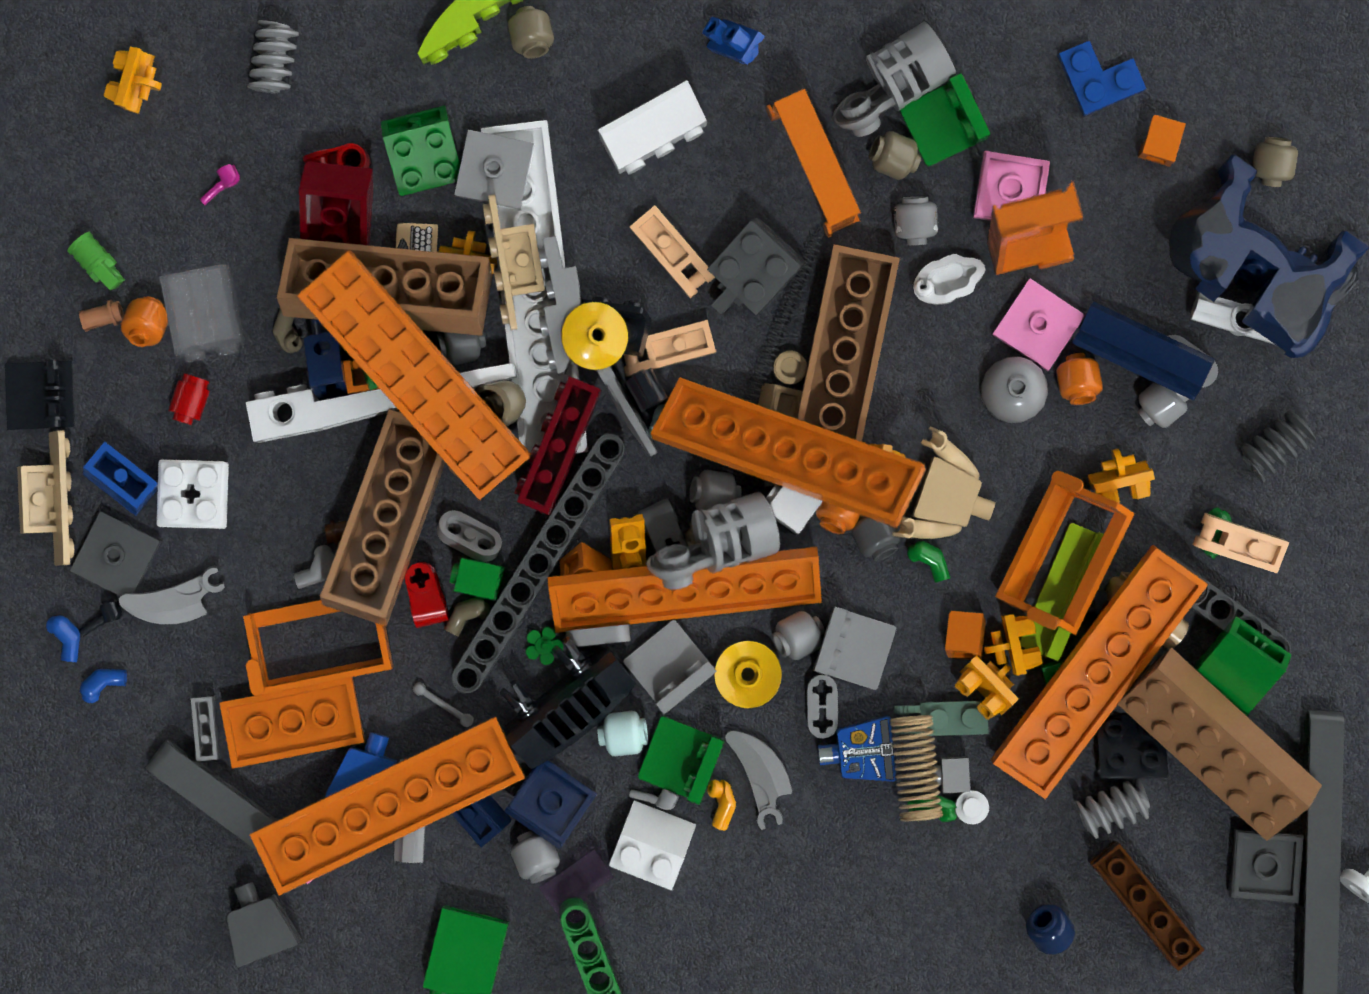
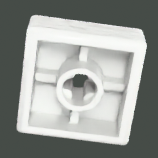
[156,460,229,529]

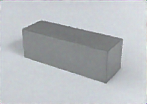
[191,696,220,761]

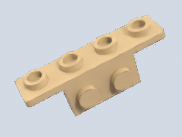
[483,195,545,331]
[17,430,74,566]

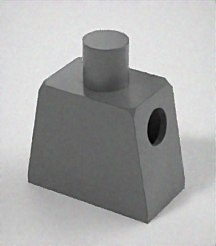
[227,881,301,968]

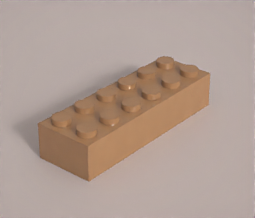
[277,238,493,336]
[797,244,900,442]
[320,409,446,627]
[1118,647,1322,841]

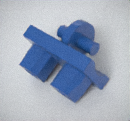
[702,17,765,65]

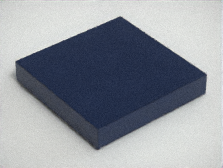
[504,760,597,850]

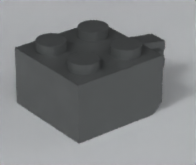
[707,217,807,315]

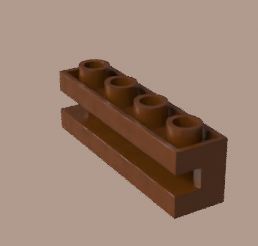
[1088,841,1205,971]

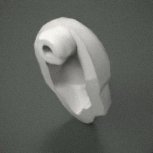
[913,254,985,305]

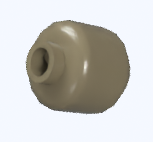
[507,6,554,59]
[869,131,921,180]
[1252,137,1298,187]

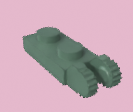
[894,700,989,736]

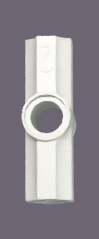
[1190,292,1275,345]

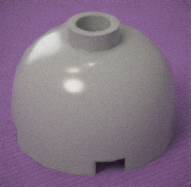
[981,356,1048,423]

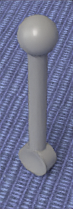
[413,682,474,727]

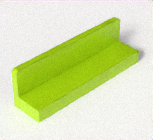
[1020,523,1104,661]

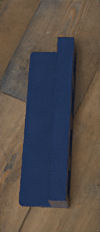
[1072,301,1215,400]

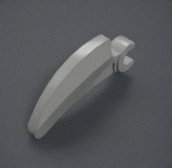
[597,366,657,456]
[119,566,225,624]
[725,731,792,830]

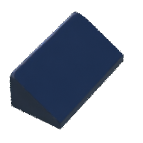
[451,795,511,848]

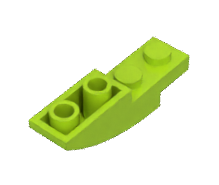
[418,0,523,65]

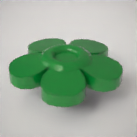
[525,626,563,665]

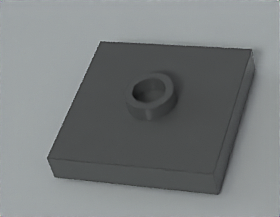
[70,511,162,596]
[1229,829,1303,903]

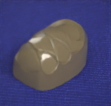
[475,381,526,427]

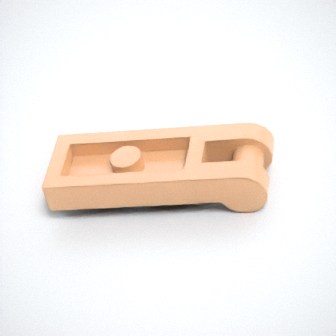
[630,205,715,299]
[623,320,716,377]
[1192,513,1289,573]

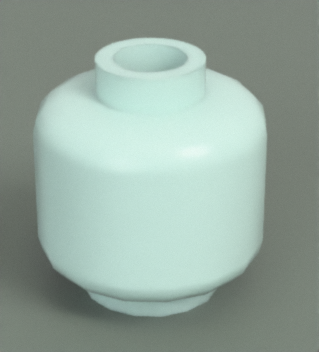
[598,711,648,756]

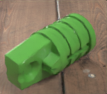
[67,232,125,290]

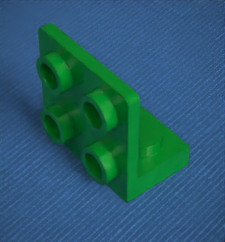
[899,73,991,167]
[381,105,460,196]
[638,716,724,805]

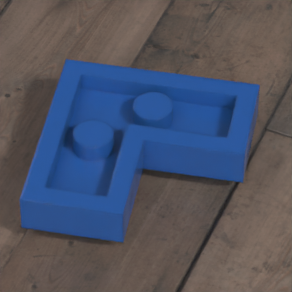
[1057,41,1146,117]

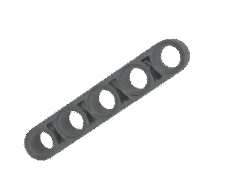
[1169,555,1291,654]
[145,739,278,851]

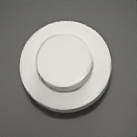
[955,790,989,824]

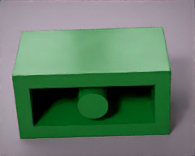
[450,558,505,600]

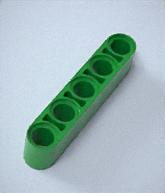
[559,897,622,994]

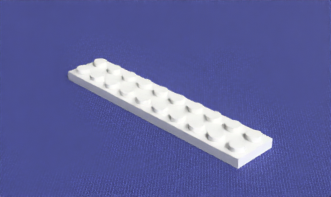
[481,120,588,454]

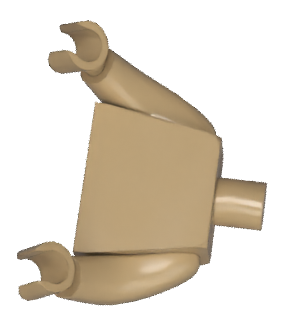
[892,427,996,539]

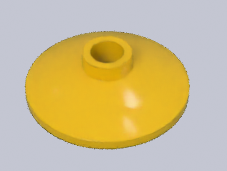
[561,302,628,370]
[714,641,782,708]

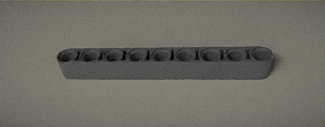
[452,434,625,693]
[1297,710,1344,994]

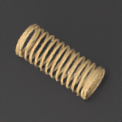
[890,715,943,821]

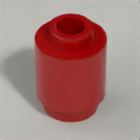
[168,374,210,425]

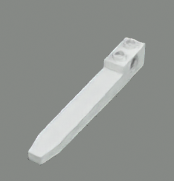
[246,363,517,443]

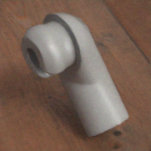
[294,545,335,589]

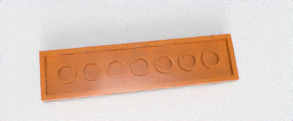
[650,377,925,528]
[990,545,1208,799]
[548,547,822,633]
[250,716,525,896]

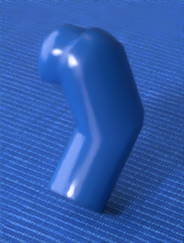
[46,615,80,662]
[79,669,127,703]

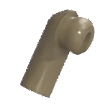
[272,308,303,353]
[444,597,491,637]

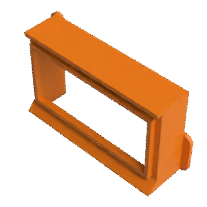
[766,89,861,238]
[987,181,1083,275]
[995,471,1135,635]
[243,600,394,696]

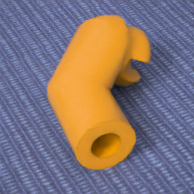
[707,779,736,831]

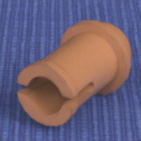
[79,300,124,332]

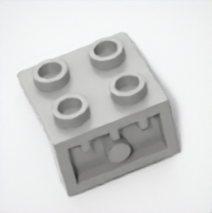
[813,606,896,690]
[623,620,717,714]

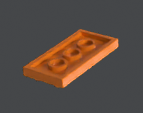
[219,677,365,769]

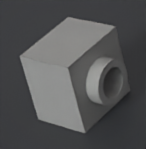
[934,756,970,793]

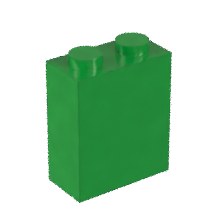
[1193,616,1292,716]
[423,905,510,994]

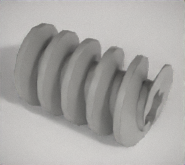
[247,20,299,94]
[1075,778,1150,839]

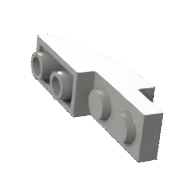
[538,236,581,376]

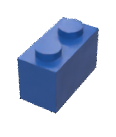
[83,442,158,516]

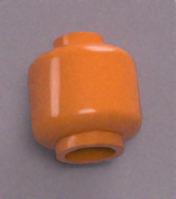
[121,296,169,347]
[1056,353,1103,405]
[816,501,860,534]

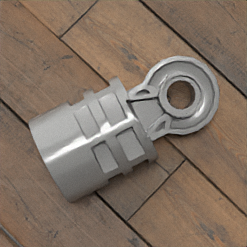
[832,21,957,137]
[646,492,780,589]

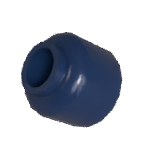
[1026,904,1075,955]

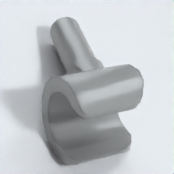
[629,789,679,810]

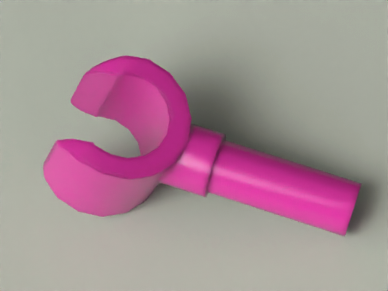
[200,164,240,205]

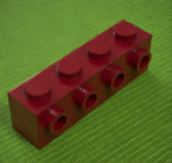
[514,376,602,516]

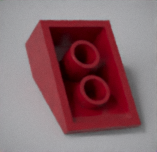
[299,161,373,246]

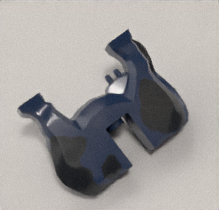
[1169,154,1369,358]

